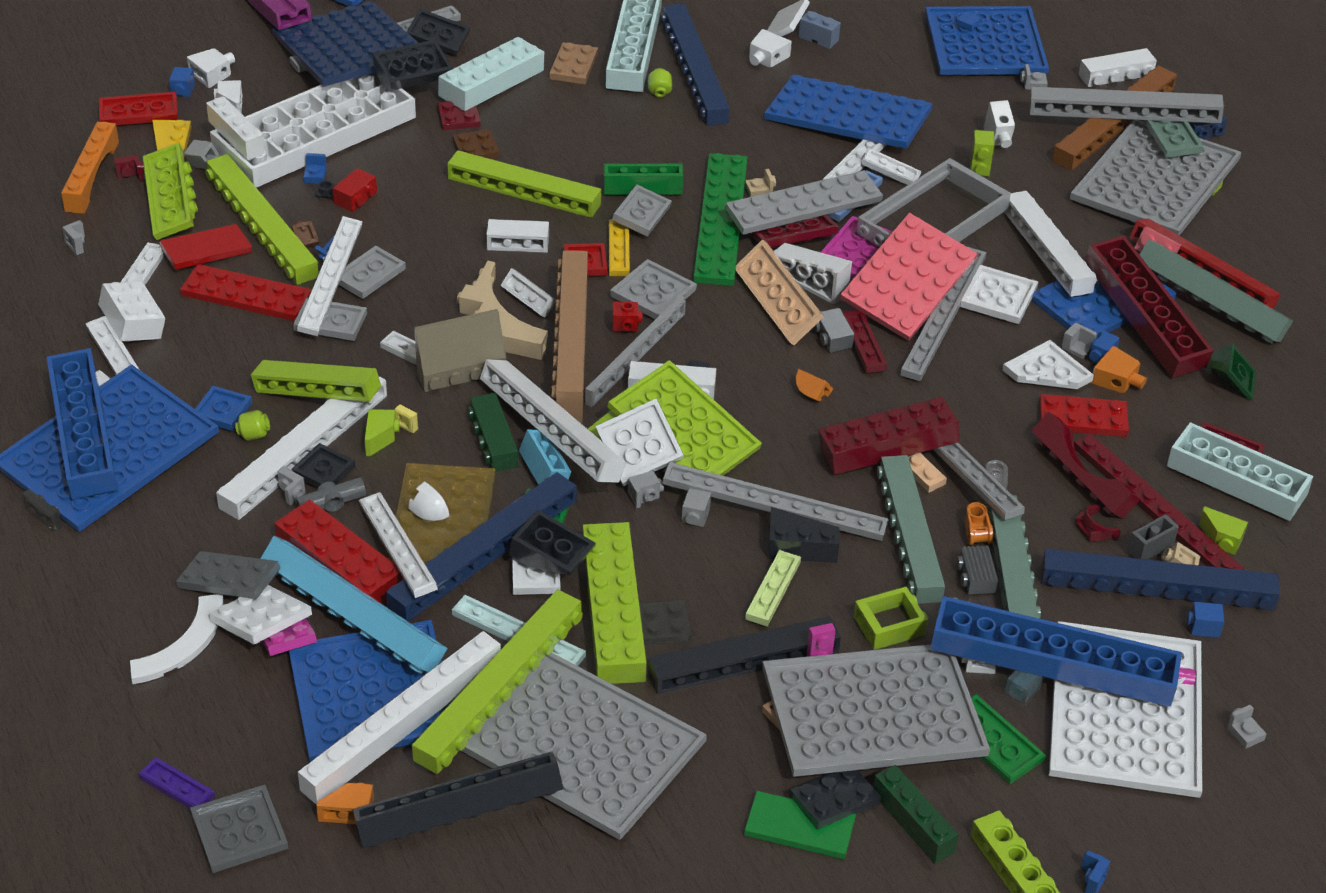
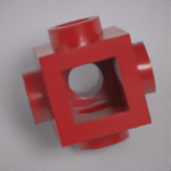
[613,301,642,332]

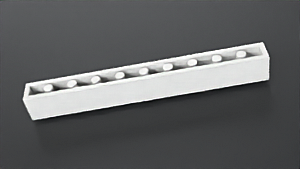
[480,359,626,482]
[216,377,387,520]
[298,631,501,805]

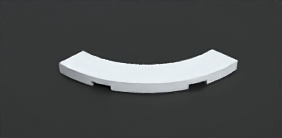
[130,594,223,684]

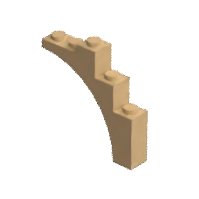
[457,261,548,360]

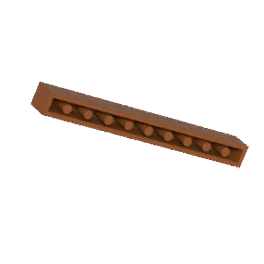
[1052,65,1177,171]

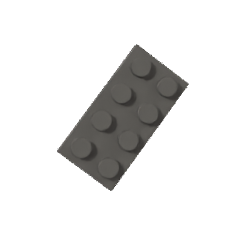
[176,551,280,599]

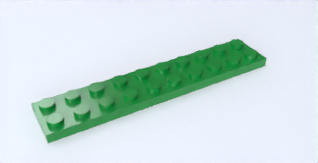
[694,153,748,286]

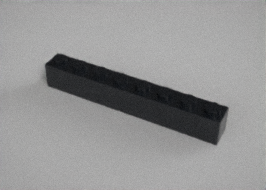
[648,616,841,694]
[353,751,564,848]

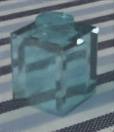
[1004,670,1043,705]

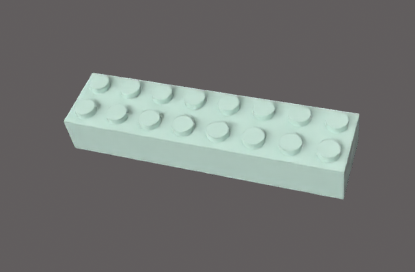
[606,0,662,92]

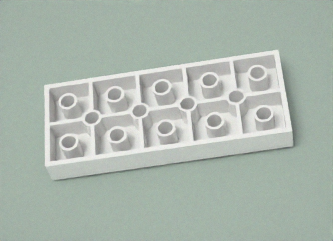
[210,72,416,188]

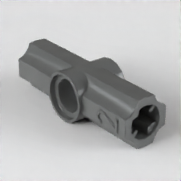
[295,477,366,512]

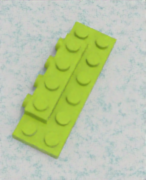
[143,143,198,240]

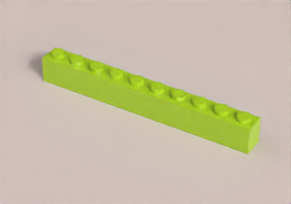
[205,154,319,285]
[412,589,583,774]

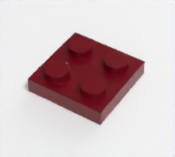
[437,101,481,131]

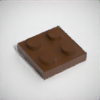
[453,129,500,159]

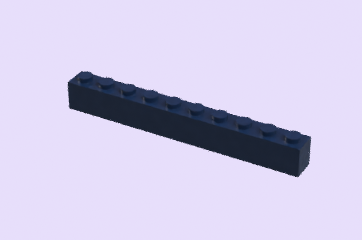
[661,3,730,126]
[386,472,577,622]
[1042,549,1280,610]

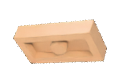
[908,453,947,493]

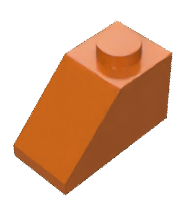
[317,783,374,824]

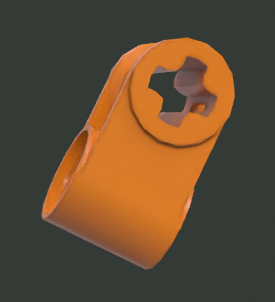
[964,502,993,545]

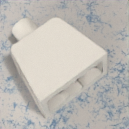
[749,29,791,67]
[187,49,235,88]
[984,100,1015,148]

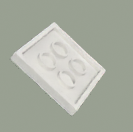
[960,265,1038,324]
[596,399,684,486]
[209,585,312,644]

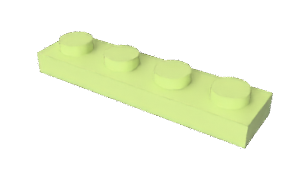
[745,550,801,627]

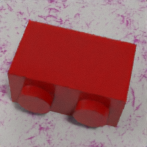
[333,168,377,212]

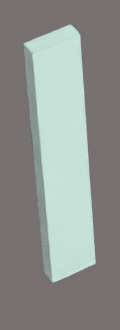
[452,595,586,666]

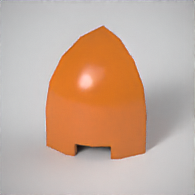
[796,369,833,401]

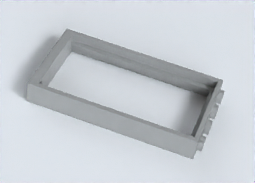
[856,158,1011,247]

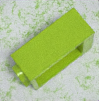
[853,587,928,650]

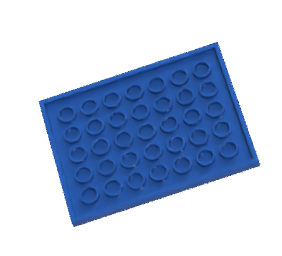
[0,364,219,532]

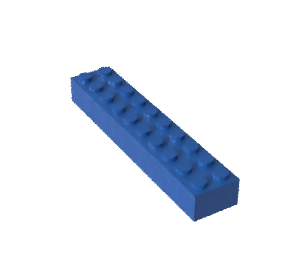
[930,596,1182,707]

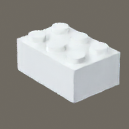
[98,281,165,341]

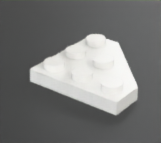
[1003,340,1094,389]

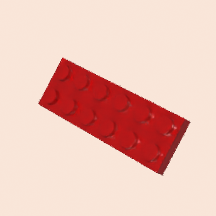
[180,264,312,321]

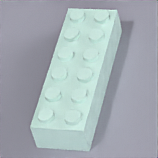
[438,37,544,111]
[1167,423,1313,521]

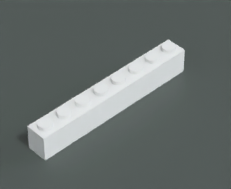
[1004,191,1097,297]

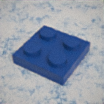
[195,386,252,431]

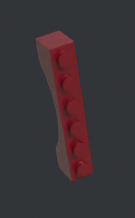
[1032,411,1141,519]

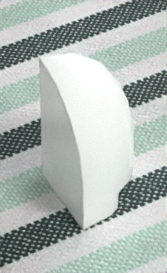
[408,481,449,521]

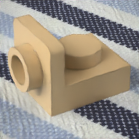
[745,169,776,197]
[1161,542,1200,565]

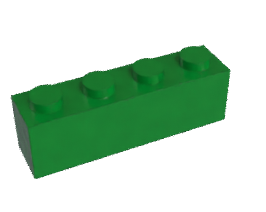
[604,164,683,195]

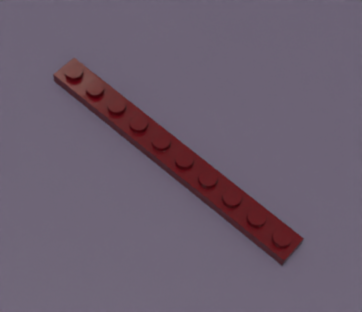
[1074,434,1244,570]

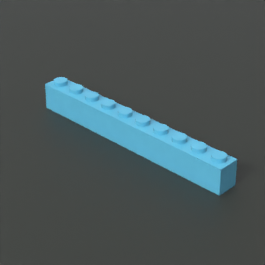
[261,536,447,674]

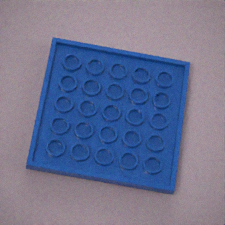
[925,6,1049,76]
[289,620,452,762]

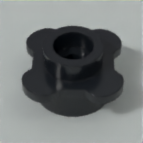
[315,180,336,198]

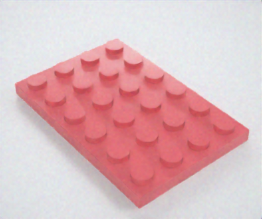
[840,213,978,341]

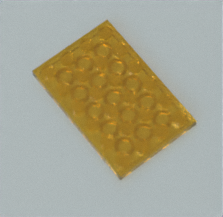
[388,463,496,573]

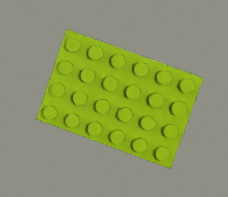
[607,360,762,476]

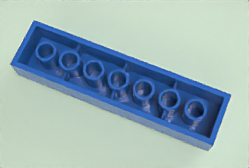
[47,348,118,499]

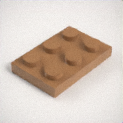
[549,42,598,85]

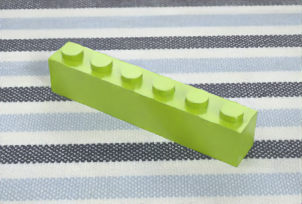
[251,360,381,402]

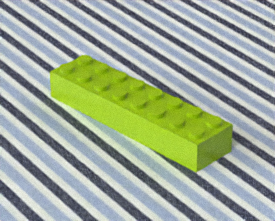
[583,522,646,684]

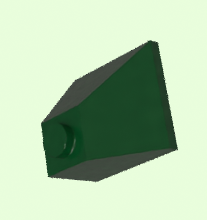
[1209,343,1256,400]

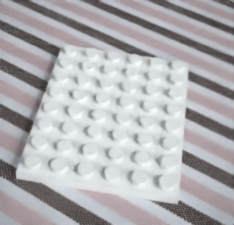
[1049,621,1202,798]

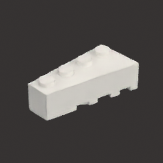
[774,243,852,305]

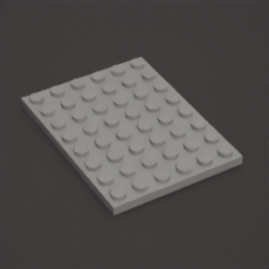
[1070,119,1242,236]
[762,645,990,777]
[462,653,707,840]

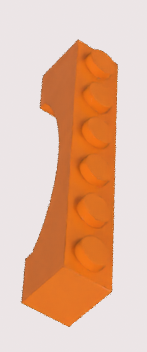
[61,122,119,214]

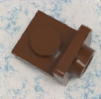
[291,220,319,248]

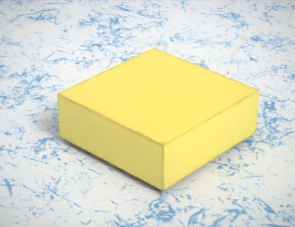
[395,405,418,433]

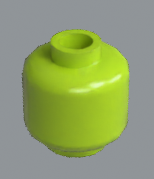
[648,68,672,97]
[235,410,270,441]

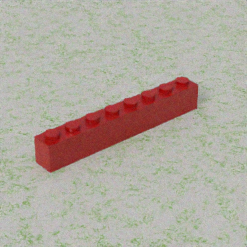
[1129,218,1281,309]

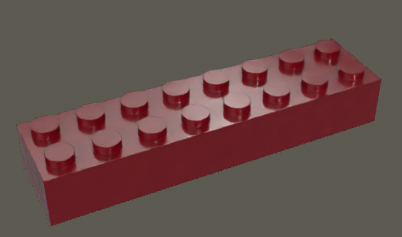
[1085,235,1214,378]

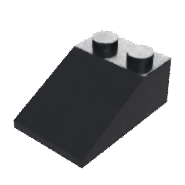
[509,509,596,575]

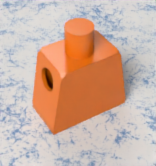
[1091,346,1147,393]

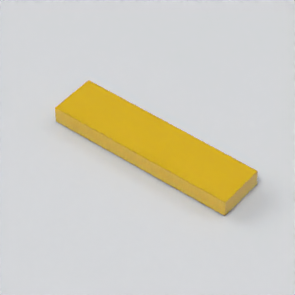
[609,219,630,276]

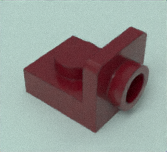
[114,154,145,181]

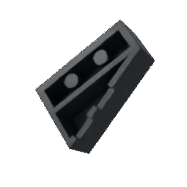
[768,507,839,563]

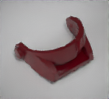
[1074,504,1121,541]

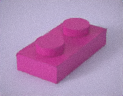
[806,623,835,657]

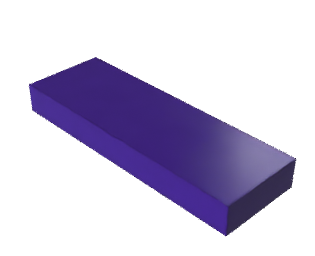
[138,757,215,809]

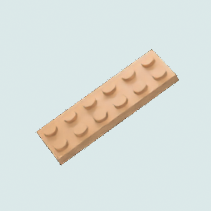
[736,239,824,345]

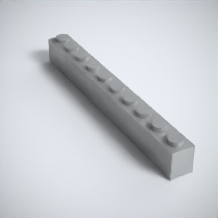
[1030,87,1224,123]

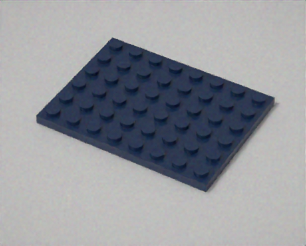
[272,1,418,87]

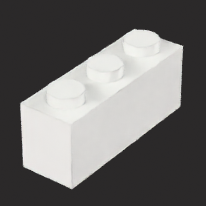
[487,219,549,253]

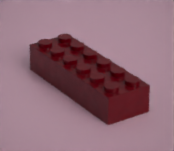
[818,397,960,475]

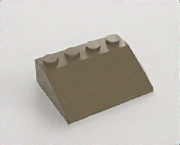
[414,309,506,392]

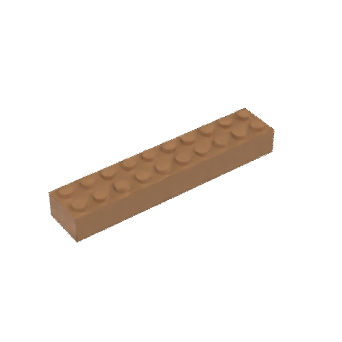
[552,251,588,424]

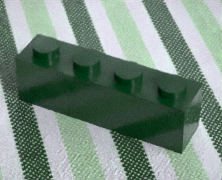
[467,393,518,472]
[873,765,959,864]

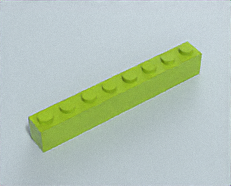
[448,150,601,218]

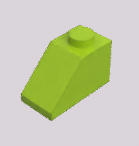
[365,409,400,456]
[1199,506,1248,555]

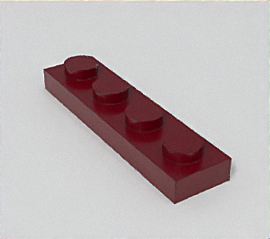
[842,310,887,373]

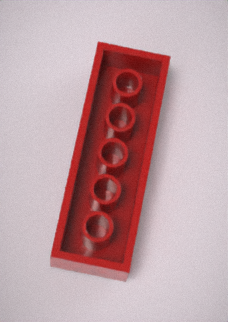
[274,499,404,605]

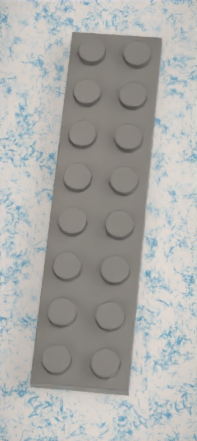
[725,170,883,234]

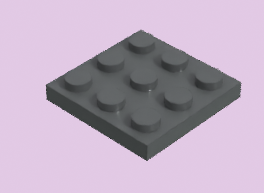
[190,784,289,873]

